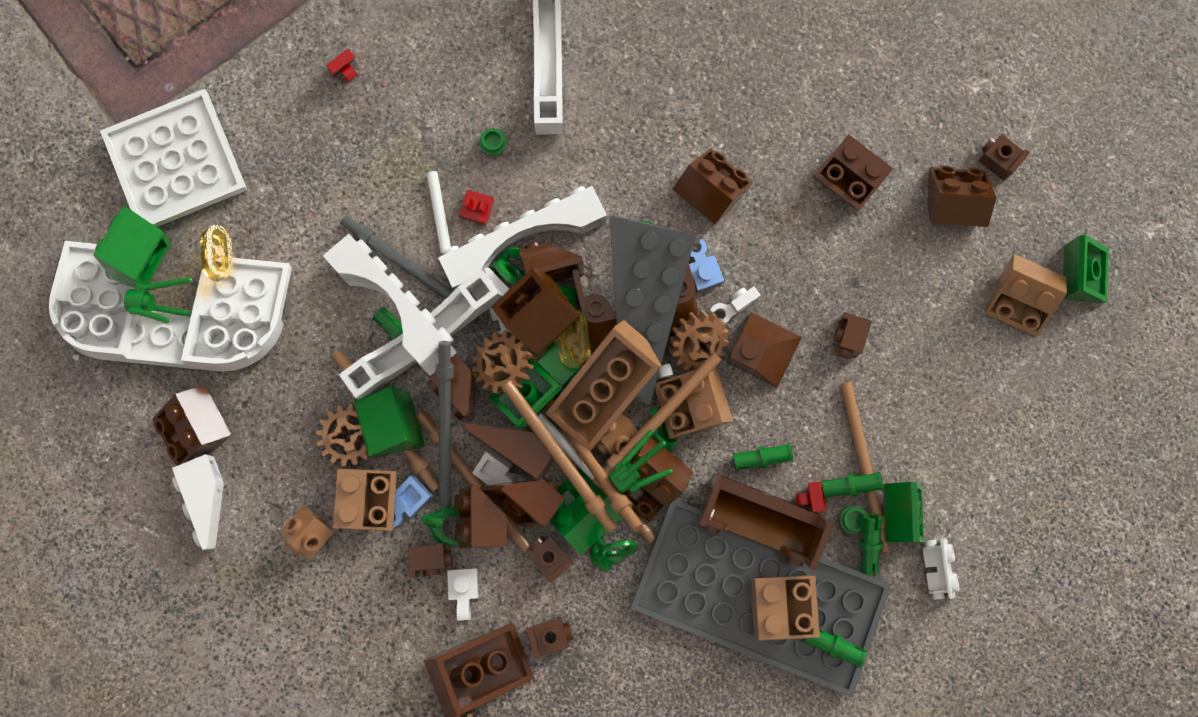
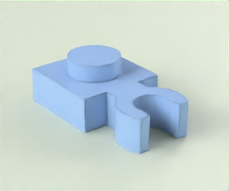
[689,239,724,293]
[393,476,433,528]

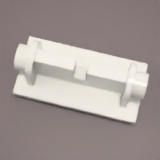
[922,538,959,600]

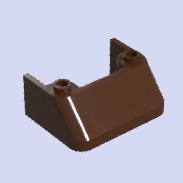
[572,263,698,354]
[698,473,833,570]

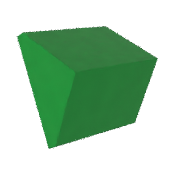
[1063,235,1109,303]
[489,359,562,430]
[354,386,425,457]
[884,482,924,542]

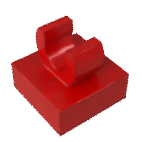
[326,48,357,83]
[459,189,495,226]
[796,482,828,512]

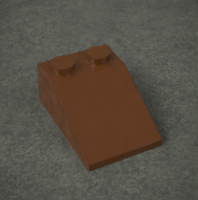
[464,423,554,480]
[423,623,534,717]

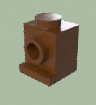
[978,134,1030,181]
[833,312,872,359]
[528,536,573,583]
[407,544,453,577]
[526,617,573,658]

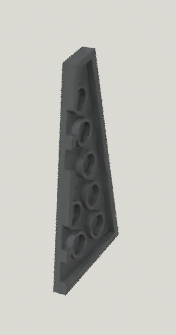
[609,214,696,404]

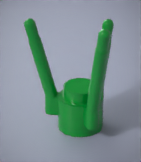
[124,277,193,323]
[609,430,673,493]

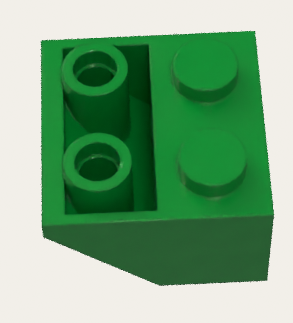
[93,206,172,288]
[549,468,622,556]

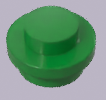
[479,128,507,156]
[839,506,867,535]

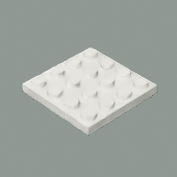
[100,89,247,227]

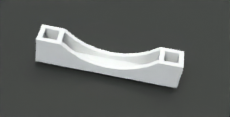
[533,0,563,135]
[438,186,607,290]
[323,234,457,376]
[339,269,502,399]

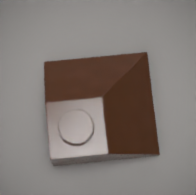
[520,242,584,282]
[726,312,802,388]
[480,479,565,527]

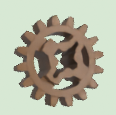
[668,310,730,371]
[472,331,534,395]
[316,404,370,467]

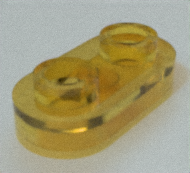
[200,225,233,282]
[558,309,590,368]

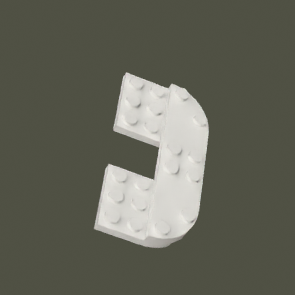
[49,241,292,372]

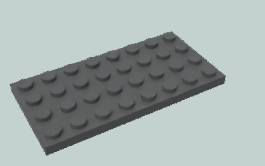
[630,500,892,697]

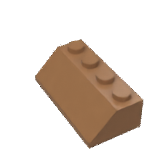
[545,320,661,451]

